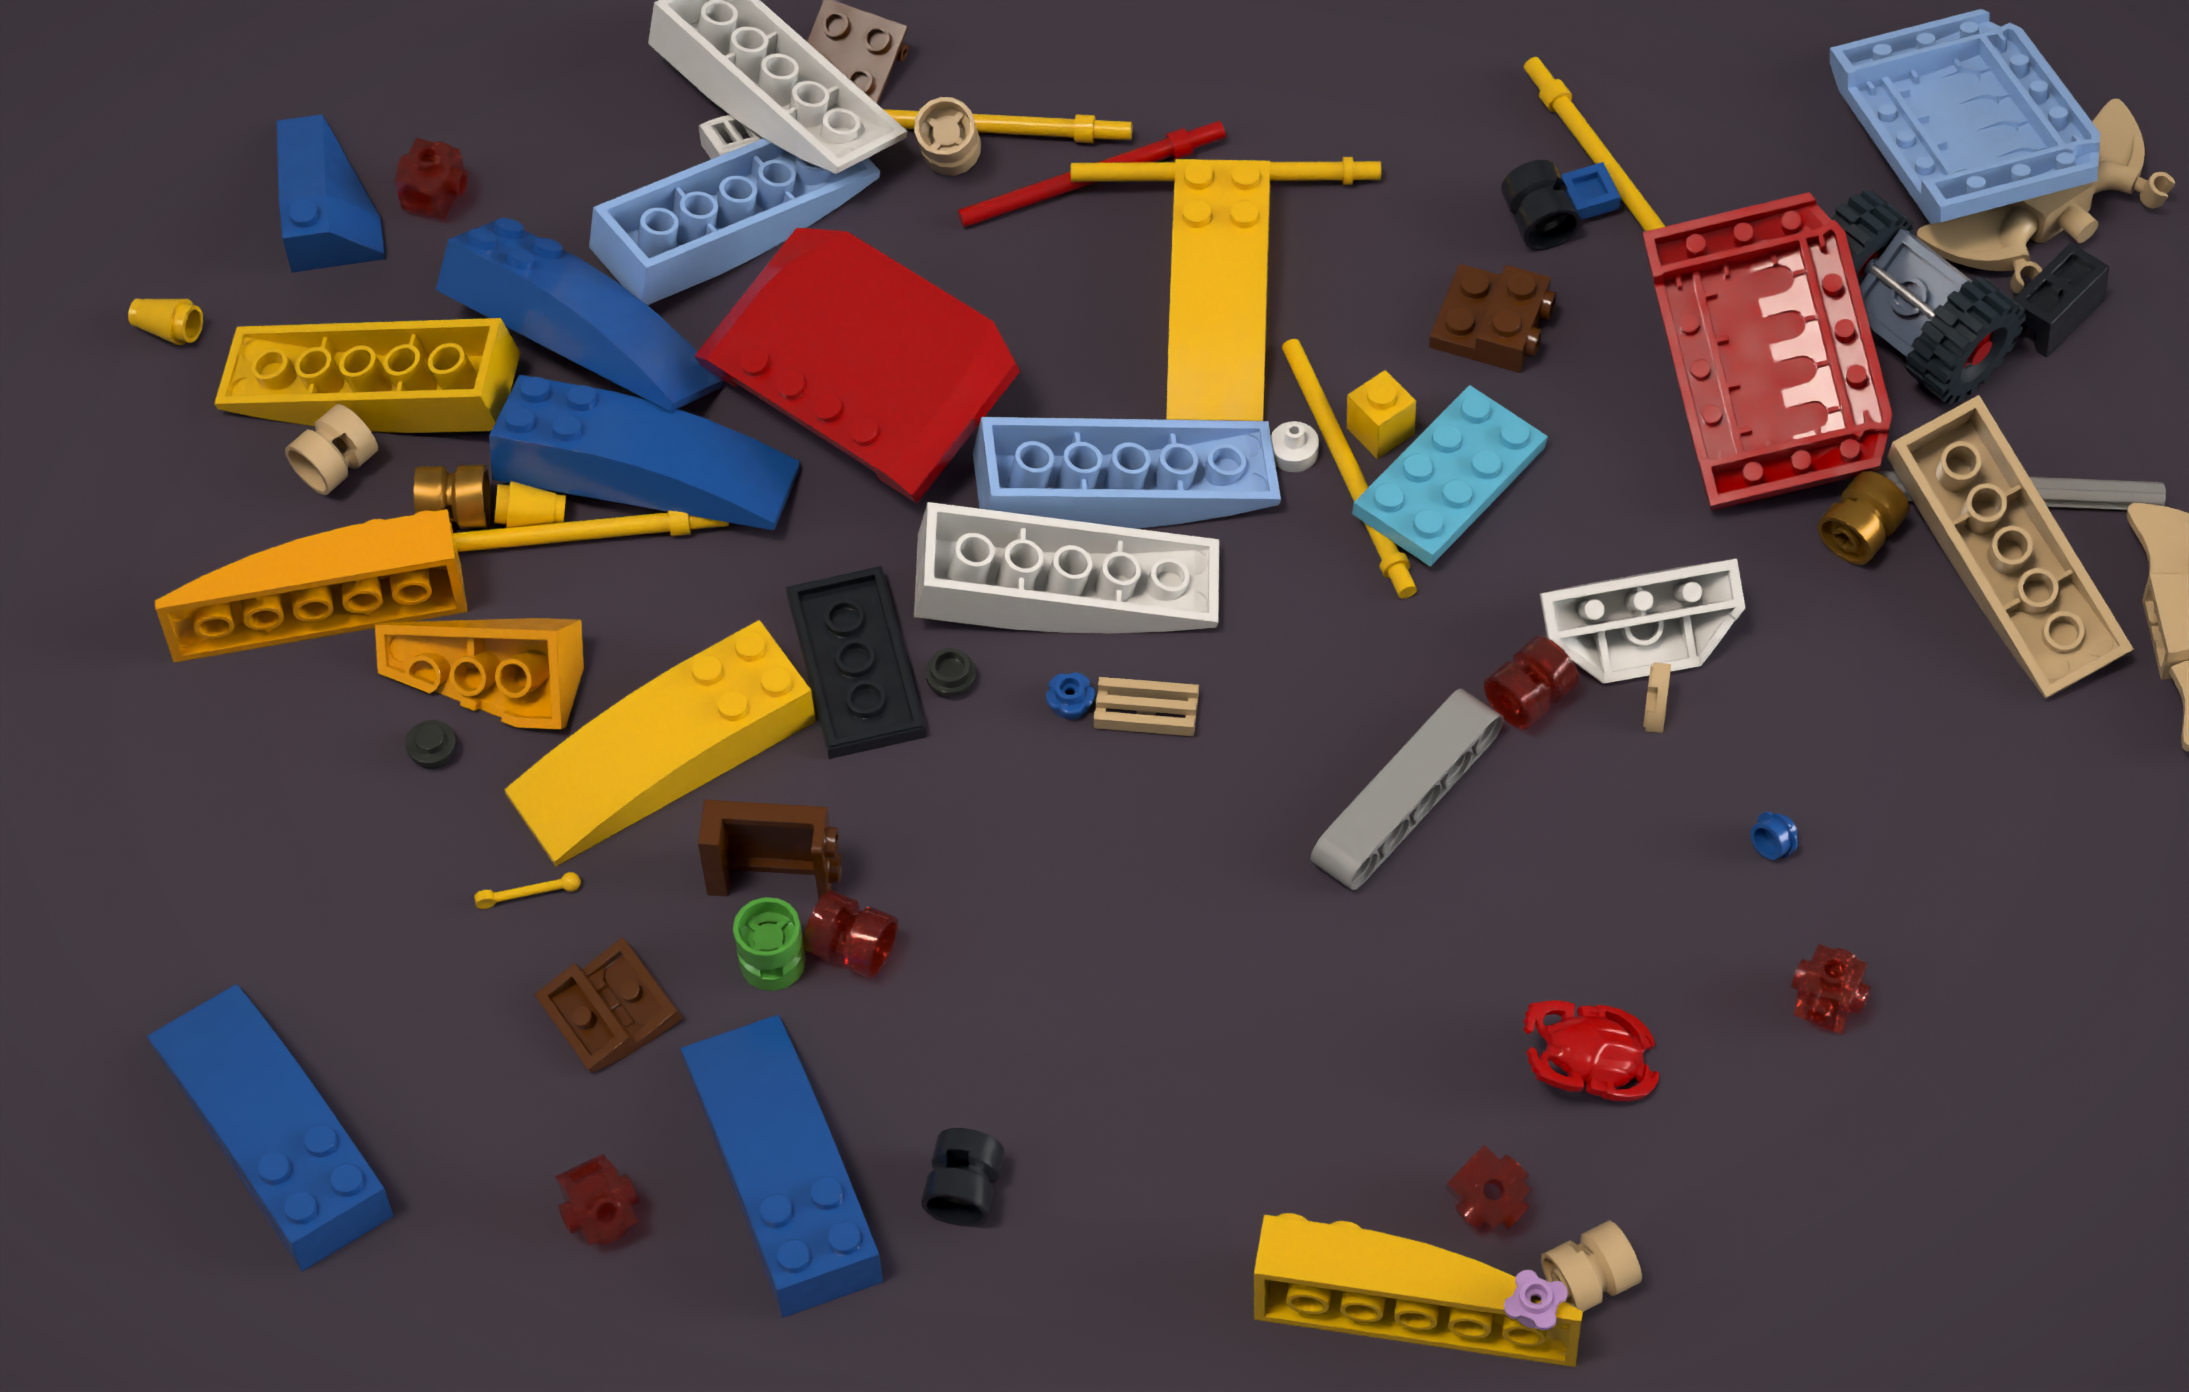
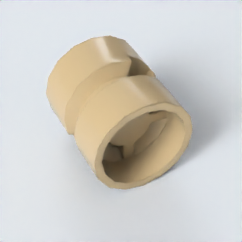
[914,97,981,176]
[285,404,378,495]
[1541,1220,1642,1312]

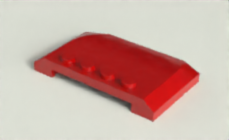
[1642,192,1892,511]
[694,228,1020,503]

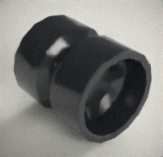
[1501,160,1582,250]
[921,1128,1004,1226]

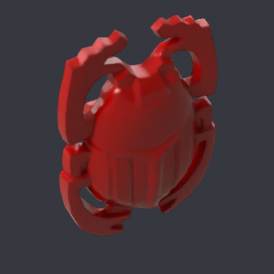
[1523,1000,1659,1101]

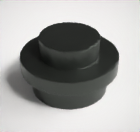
[926,648,976,696]
[405,720,457,769]

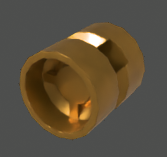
[414,464,491,529]
[1817,471,1910,565]

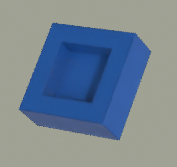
[1561,162,1621,220]

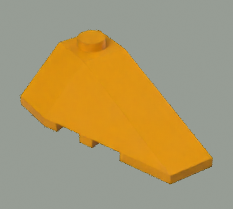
[375,618,584,729]

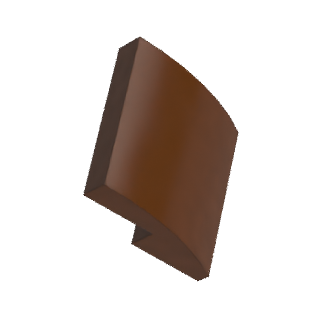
[534,937,684,1073]

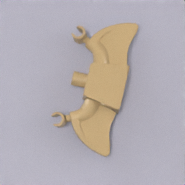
[1916,99,2175,293]
[2126,503,2189,752]

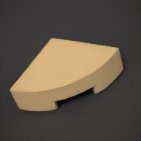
[1643,662,1671,733]

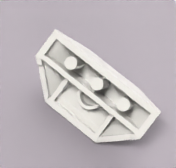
[1540,559,1745,684]

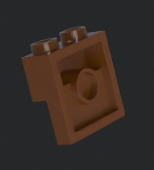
[1429,263,1557,373]

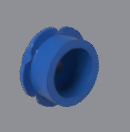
[1045,672,1095,719]
[1750,811,1798,860]

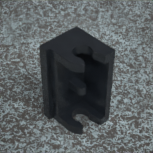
[2013,243,2110,358]

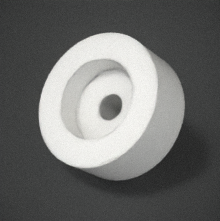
[1271,421,1319,472]

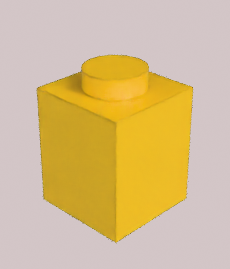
[1346,370,1416,459]

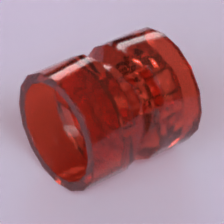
[1484,636,1579,730]
[803,890,898,979]

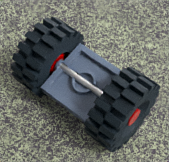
[1829,190,2026,404]

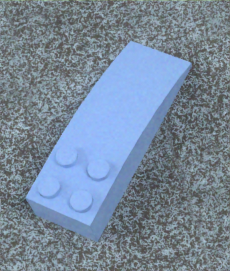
[589,138,880,305]
[973,417,1281,529]

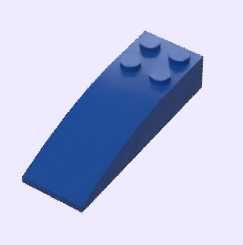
[436,218,723,412]
[489,375,800,531]
[147,984,394,1272]
[680,1014,883,1318]

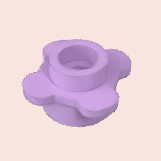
[1504,1270,1568,1330]

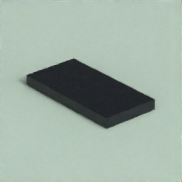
[786,566,927,759]

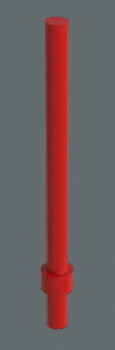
[957,120,1226,228]

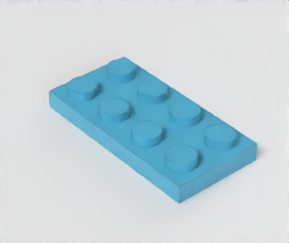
[1352,385,1548,567]

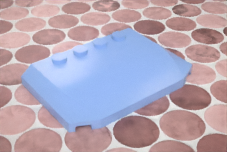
[1830,9,2100,224]

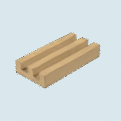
[1094,677,1199,737]

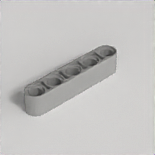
[1310,688,1504,890]

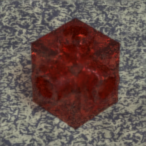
[395,138,468,221]
[1791,944,1872,1035]
[1445,1145,1531,1232]
[555,1154,639,1245]

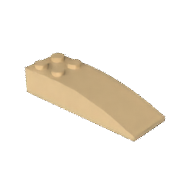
[1887,395,2134,699]

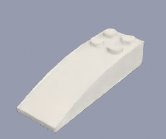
[648,0,908,174]
[914,502,1219,634]

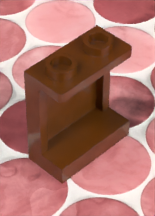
[698,799,842,901]

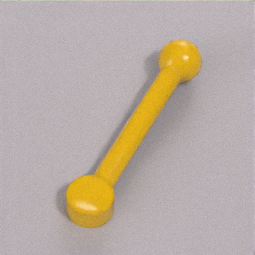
[474,872,581,909]

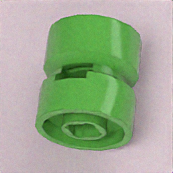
[733,897,806,991]

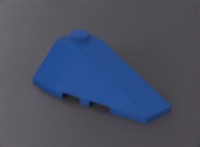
[276,114,385,273]

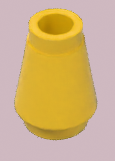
[128,298,203,345]
[494,481,566,528]

